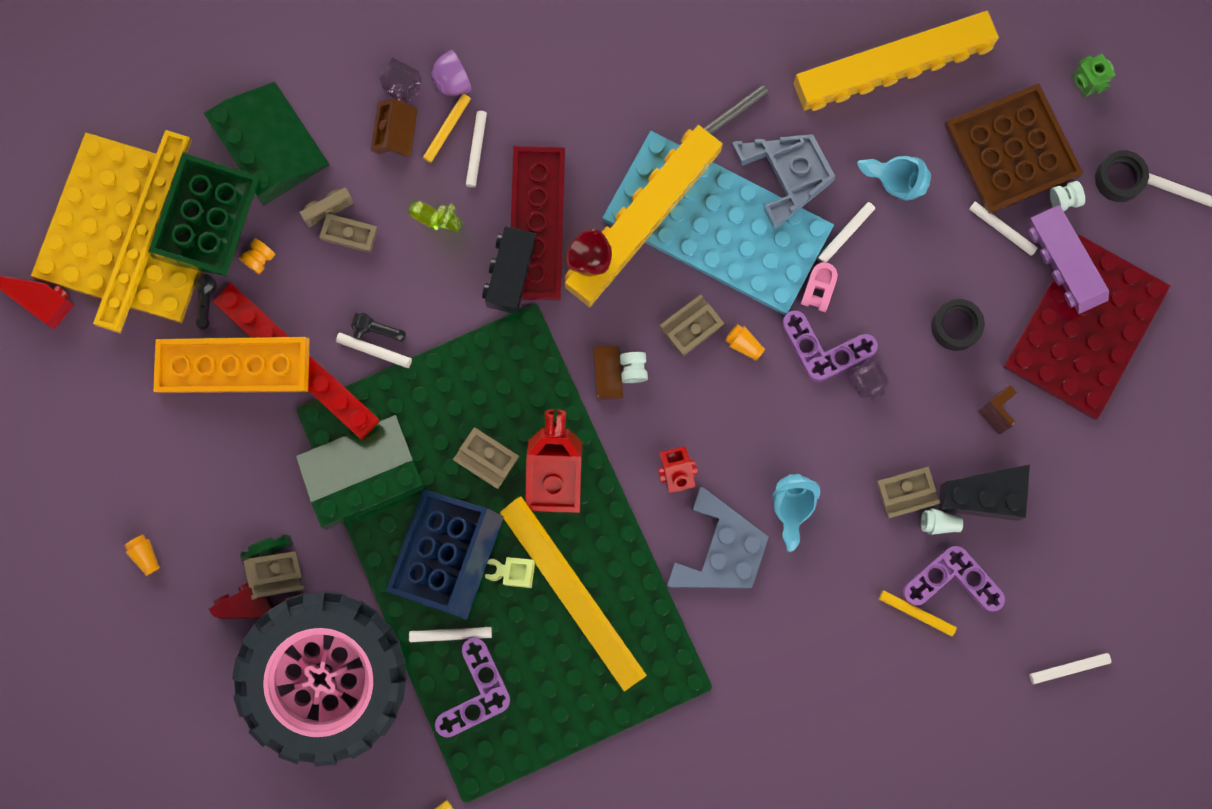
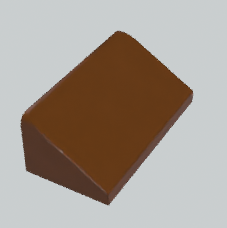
[593,345,623,401]

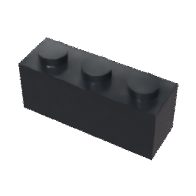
[482,226,537,315]

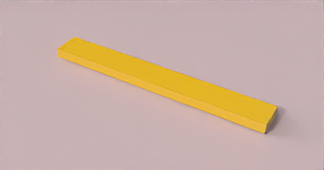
[93,130,192,334]
[500,497,647,691]

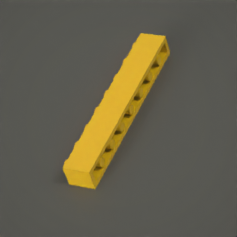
[793,10,999,111]
[564,125,723,308]

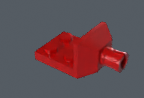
[526,409,582,513]

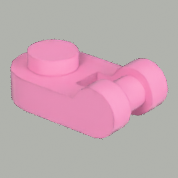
[801,262,838,312]

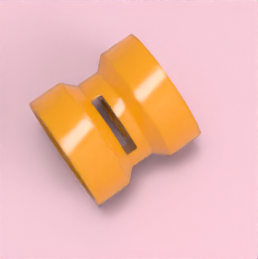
[239,238,276,274]

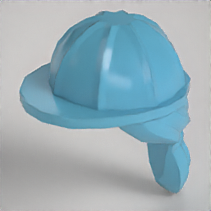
[857,156,931,201]
[772,474,820,552]

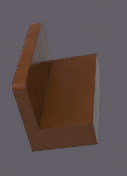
[371,98,417,157]
[978,385,1017,434]

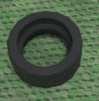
[1095,150,1149,202]
[931,299,985,351]

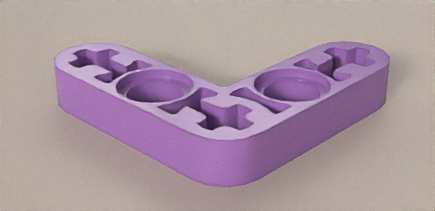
[782,310,878,382]
[902,546,1005,612]
[435,638,511,737]

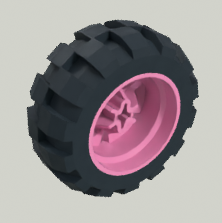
[232,591,406,767]

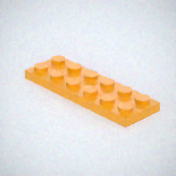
[153,337,310,393]

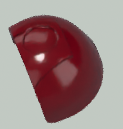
[566,229,612,277]

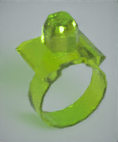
[407,200,463,232]

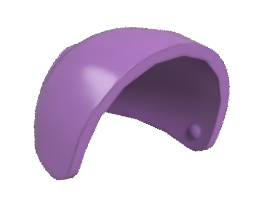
[431,50,472,96]

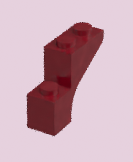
[208,582,292,619]

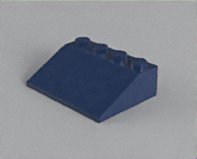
[386,489,504,620]

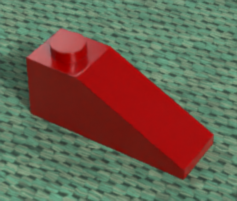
[0,276,74,329]

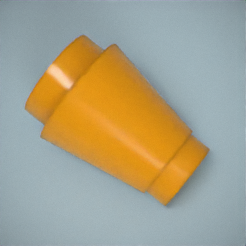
[725,324,765,361]
[124,534,160,576]

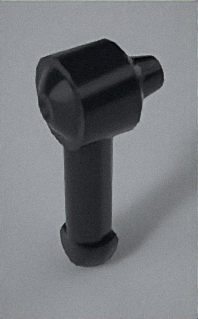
[194,274,217,329]
[351,313,406,342]

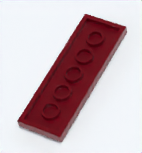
[511,146,565,301]

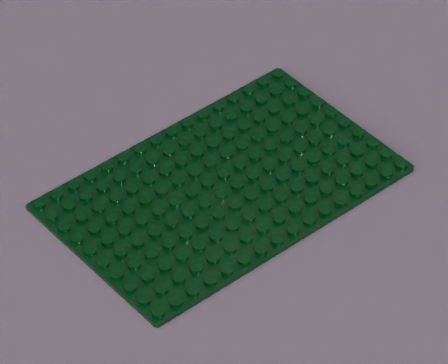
[297,304,712,803]

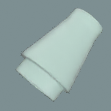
[921,508,963,535]

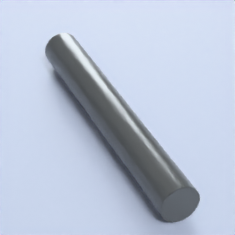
[703,85,768,135]

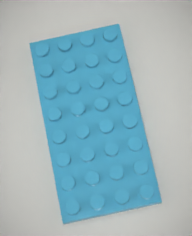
[602,131,834,315]

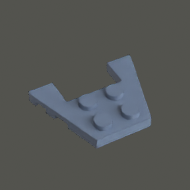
[732,134,835,229]
[667,487,769,588]

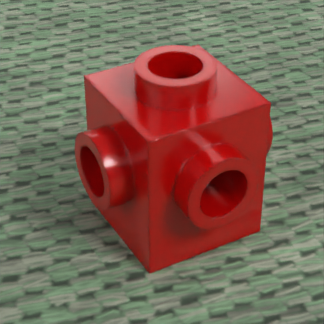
[657,446,698,493]

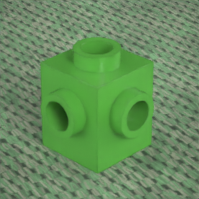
[1071,54,1116,97]

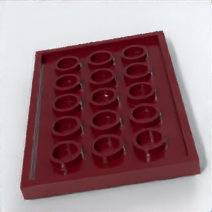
[1003,234,1171,420]

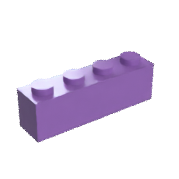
[1028,205,1109,314]

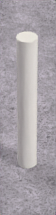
[466,111,487,188]
[1147,173,1212,207]
[969,201,1038,256]
[817,202,875,263]
[336,333,412,368]
[409,627,492,642]
[1029,653,1111,684]

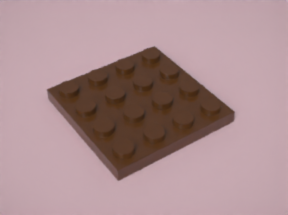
[944,83,1084,214]

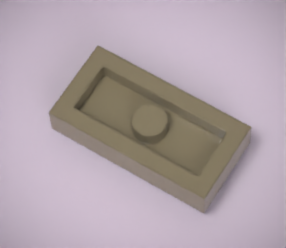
[300,187,354,228]
[319,213,378,253]

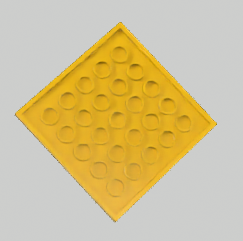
[31,132,201,324]

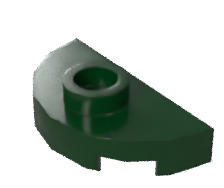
[240,534,293,565]

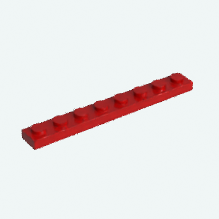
[212,283,380,440]

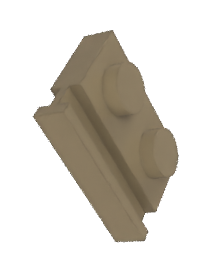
[659,294,725,357]
[453,427,520,490]
[876,466,940,519]
[243,551,304,600]

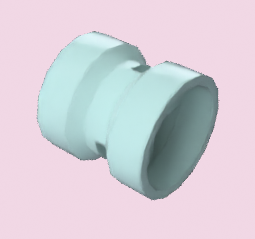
[1050,181,1085,211]
[620,352,648,383]

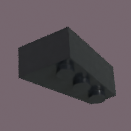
[938,464,1030,521]

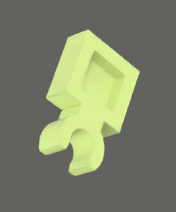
[485,557,535,588]

